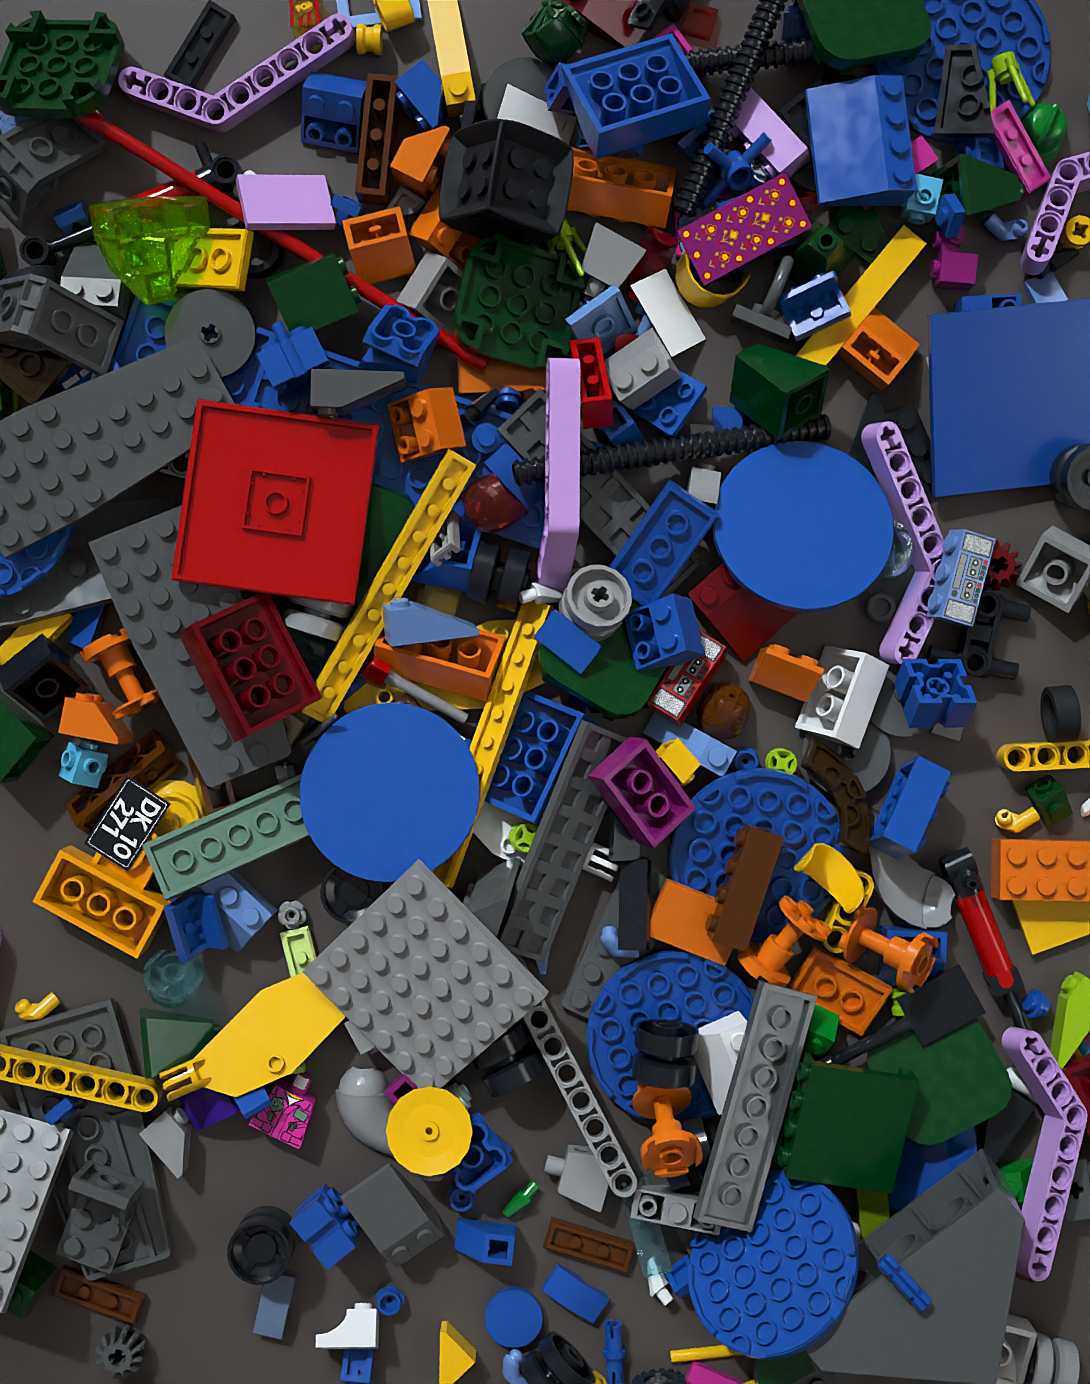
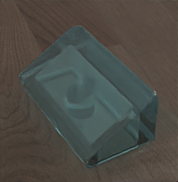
[286,626,335,674]

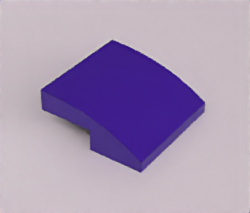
[168,1070,240,1131]

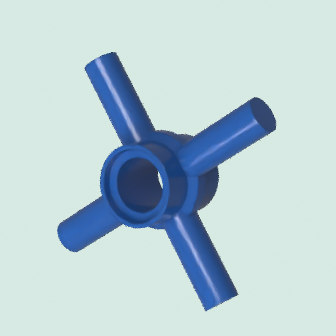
[700,132,772,208]

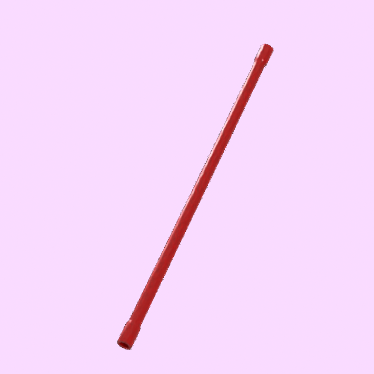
[73,111,491,373]

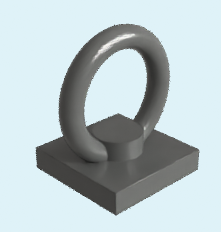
[730,255,794,343]

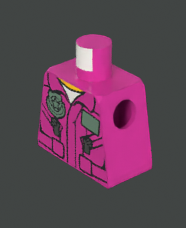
[249,1072,317,1149]

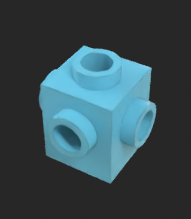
[900,173,943,225]
[58,740,108,788]

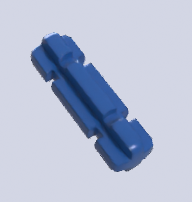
[878,1253,931,1312]

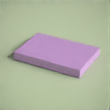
[236,174,336,230]

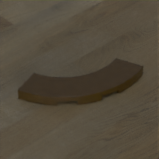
[801,738,871,855]

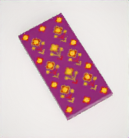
[676,172,813,286]

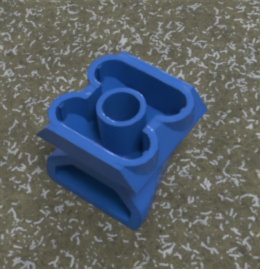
[358,304,441,383]
[449,1112,514,1194]

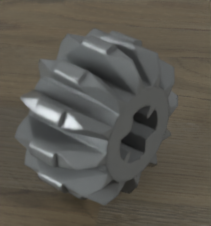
[95,1325,147,1380]

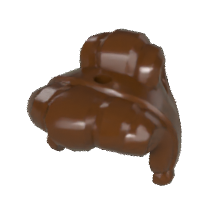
[697,683,751,740]

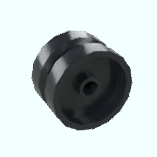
[1049,443,1090,511]
[520,1331,595,1384]

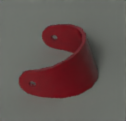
[627,226,680,304]

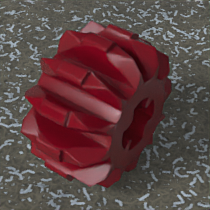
[983,540,1023,591]

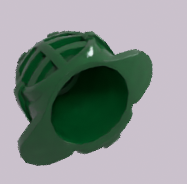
[521,0,588,65]

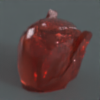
[458,473,529,533]

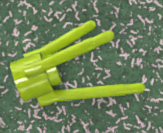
[987,51,1036,111]
[545,219,587,277]

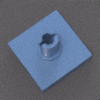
[565,284,638,354]

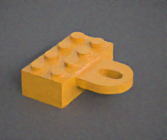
[32,828,171,959]

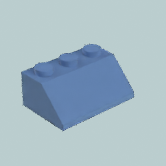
[190,870,278,953]

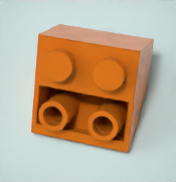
[390,126,452,200]
[408,184,481,271]
[342,206,416,285]
[836,307,920,391]
[387,387,466,463]
[748,644,824,702]

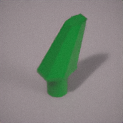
[501,1180,540,1218]

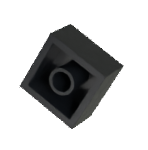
[0,633,89,722]

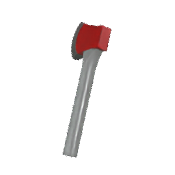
[357,657,468,724]

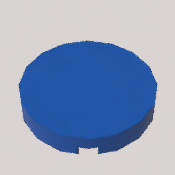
[484,1286,543,1348]

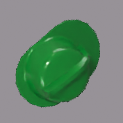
[1021,103,1068,168]

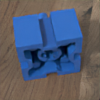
[256,321,332,397]
[894,659,977,728]
[289,1183,362,1270]

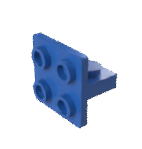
[779,271,851,342]
[631,370,708,439]
[164,891,229,962]

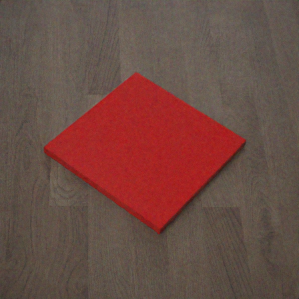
[171,399,380,606]

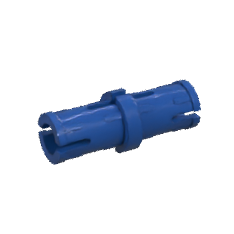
[603,1319,626,1384]

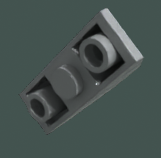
[630,1185,721,1236]

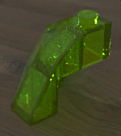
[89,196,210,306]

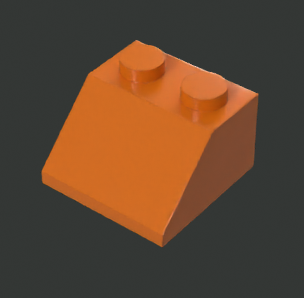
[58,692,134,745]

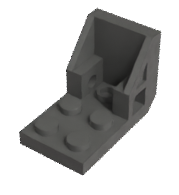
[0,117,107,230]
[0,274,124,376]
[55,1160,145,1275]

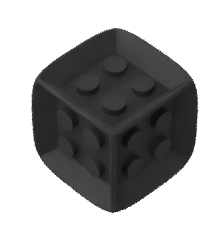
[439,118,574,245]

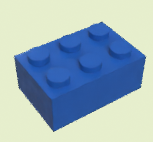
[869,756,951,859]

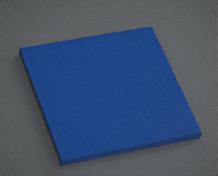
[927,298,1090,497]

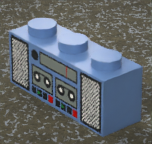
[926,529,996,627]

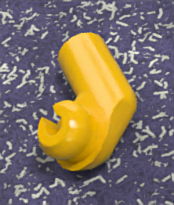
[995,807,1040,833]
[15,992,61,1020]

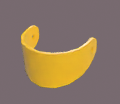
[675,249,751,308]
[794,843,864,914]

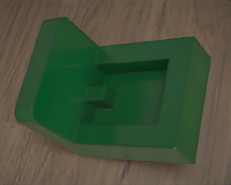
[1025,775,1073,828]

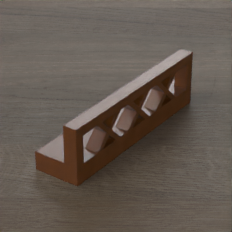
[65,729,183,835]

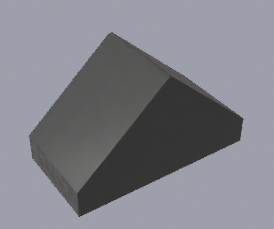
[805,1148,1025,1384]

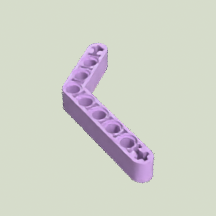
[118,14,356,133]
[1020,152,1090,275]
[534,358,581,594]
[861,421,944,665]
[1002,1027,1088,1281]

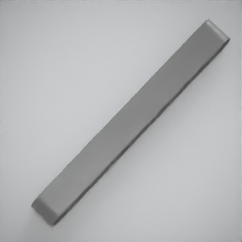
[512,953,637,1197]

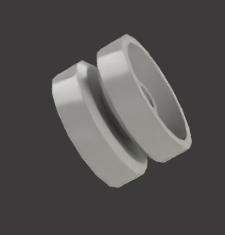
[559,565,632,641]
[282,597,354,642]
[1023,1332,1080,1384]

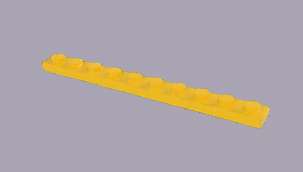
[300,449,476,722]
[431,601,554,888]

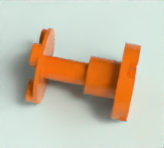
[80,628,161,720]
[737,895,832,987]
[839,906,939,993]
[632,1083,703,1177]

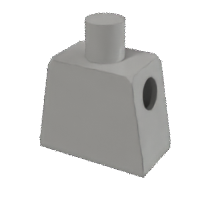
[581,222,646,299]
[543,1145,616,1212]

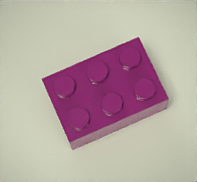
[587,737,696,848]

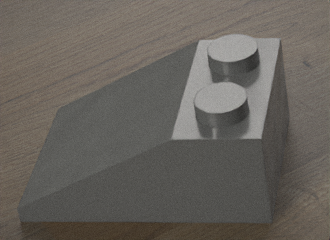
[60,240,137,324]
[310,369,406,419]
[341,1162,445,1268]

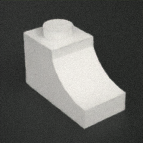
[316,1303,379,1349]

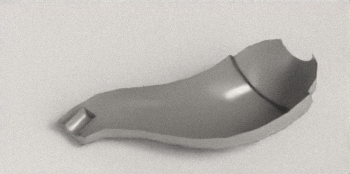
[867,805,955,930]
[335,1066,444,1181]

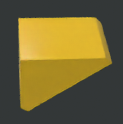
[439,1321,477,1384]

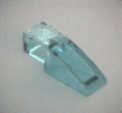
[620,1176,673,1278]

